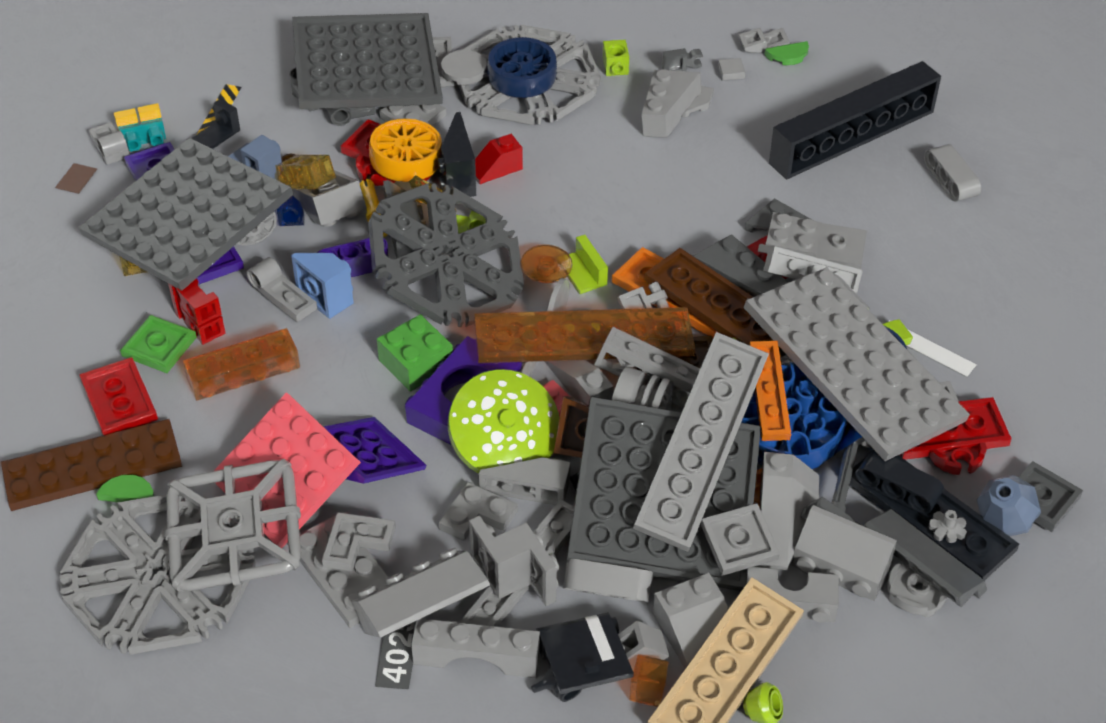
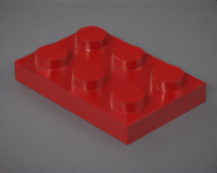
[79,357,158,435]

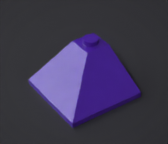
[323,417,427,484]

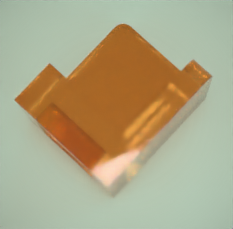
[629,654,669,707]

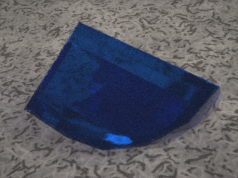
[277,195,305,226]

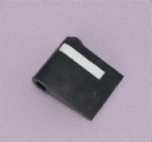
[536,612,634,694]

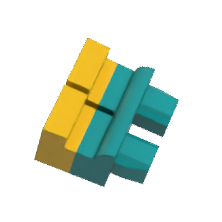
[114,103,166,152]

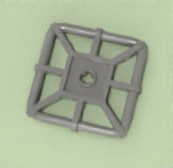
[165,459,301,592]

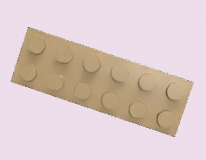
[648,577,804,723]

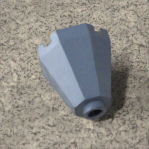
[977,475,1041,536]

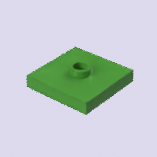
[120,315,197,373]

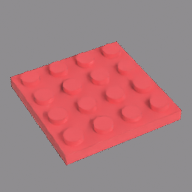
[214,392,361,548]

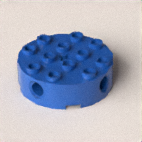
[741,362,846,469]

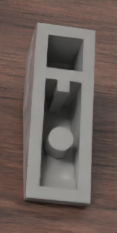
[548,352,614,405]
[479,458,571,505]

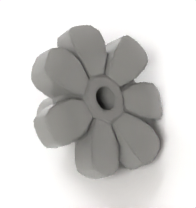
[929,510,967,543]

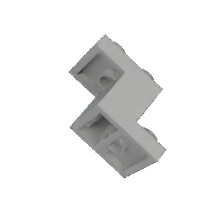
[469,516,559,606]

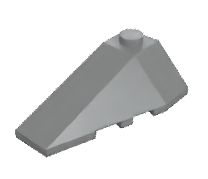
[757,452,819,570]

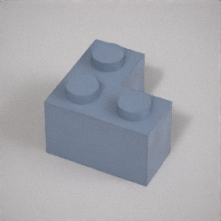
[228,135,285,183]

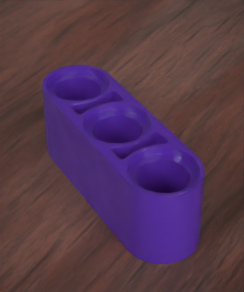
[317,238,389,278]

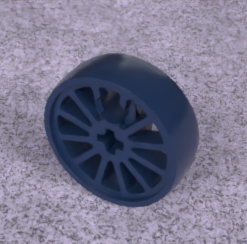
[487,37,557,98]

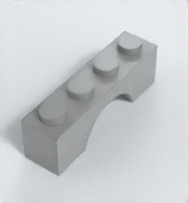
[411,619,540,678]

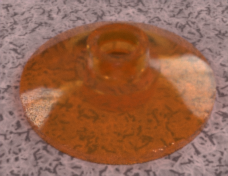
[521,245,572,283]

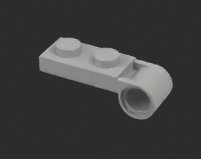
[246,257,317,322]

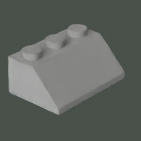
[792,505,897,601]

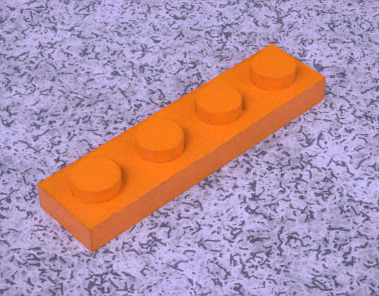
[749,341,791,441]

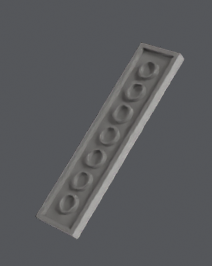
[633,332,769,552]

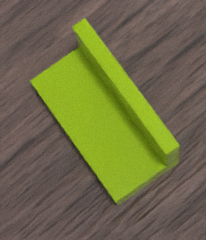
[557,234,608,294]

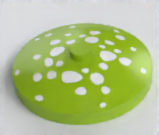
[448,370,560,474]

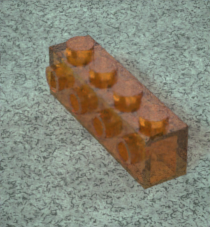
[183,328,300,401]

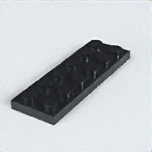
[850,455,1019,580]

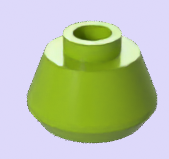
[743,682,783,723]

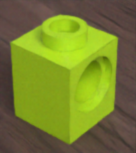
[602,39,630,76]

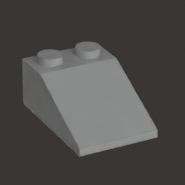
[289,169,367,227]
[653,573,729,669]

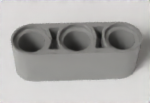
[924,144,981,202]
[563,559,653,602]

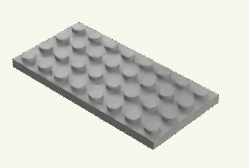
[744,267,970,461]

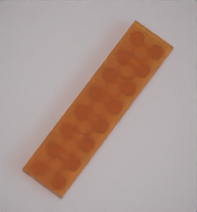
[474,307,695,363]

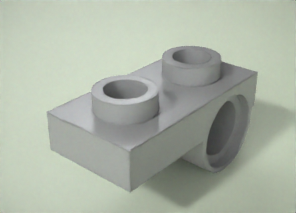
[89,122,130,165]

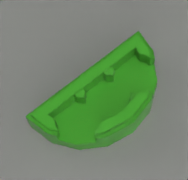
[765,41,809,65]
[96,475,154,502]

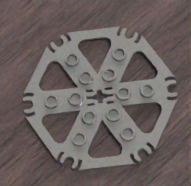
[459,25,601,125]
[60,494,256,655]

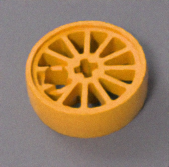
[369,119,443,182]

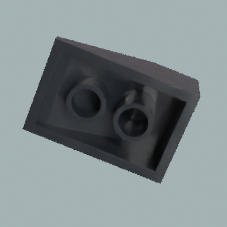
[438,112,477,197]

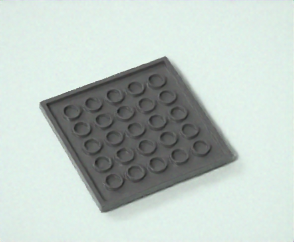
[292,13,443,110]
[78,138,294,291]
[566,397,761,591]

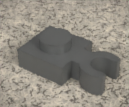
[662,48,703,71]

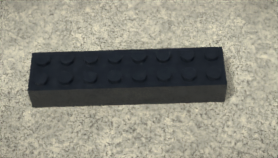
[769,61,941,180]

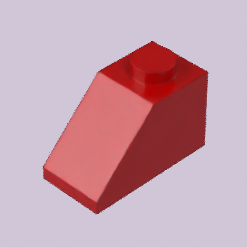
[475,133,523,184]

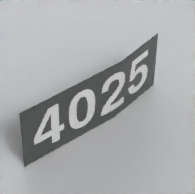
[375,621,416,689]

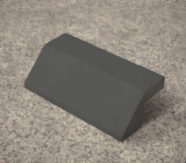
[864,509,987,608]

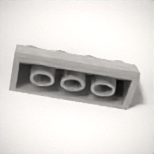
[351,548,490,638]

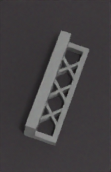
[758,244,863,294]
[594,327,700,408]

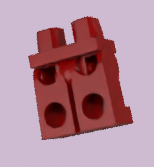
[168,278,226,345]

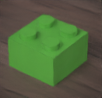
[377,314,453,392]

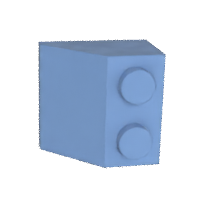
[291,253,354,319]

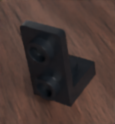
[191,98,240,149]

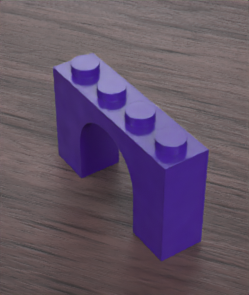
[405,336,522,445]

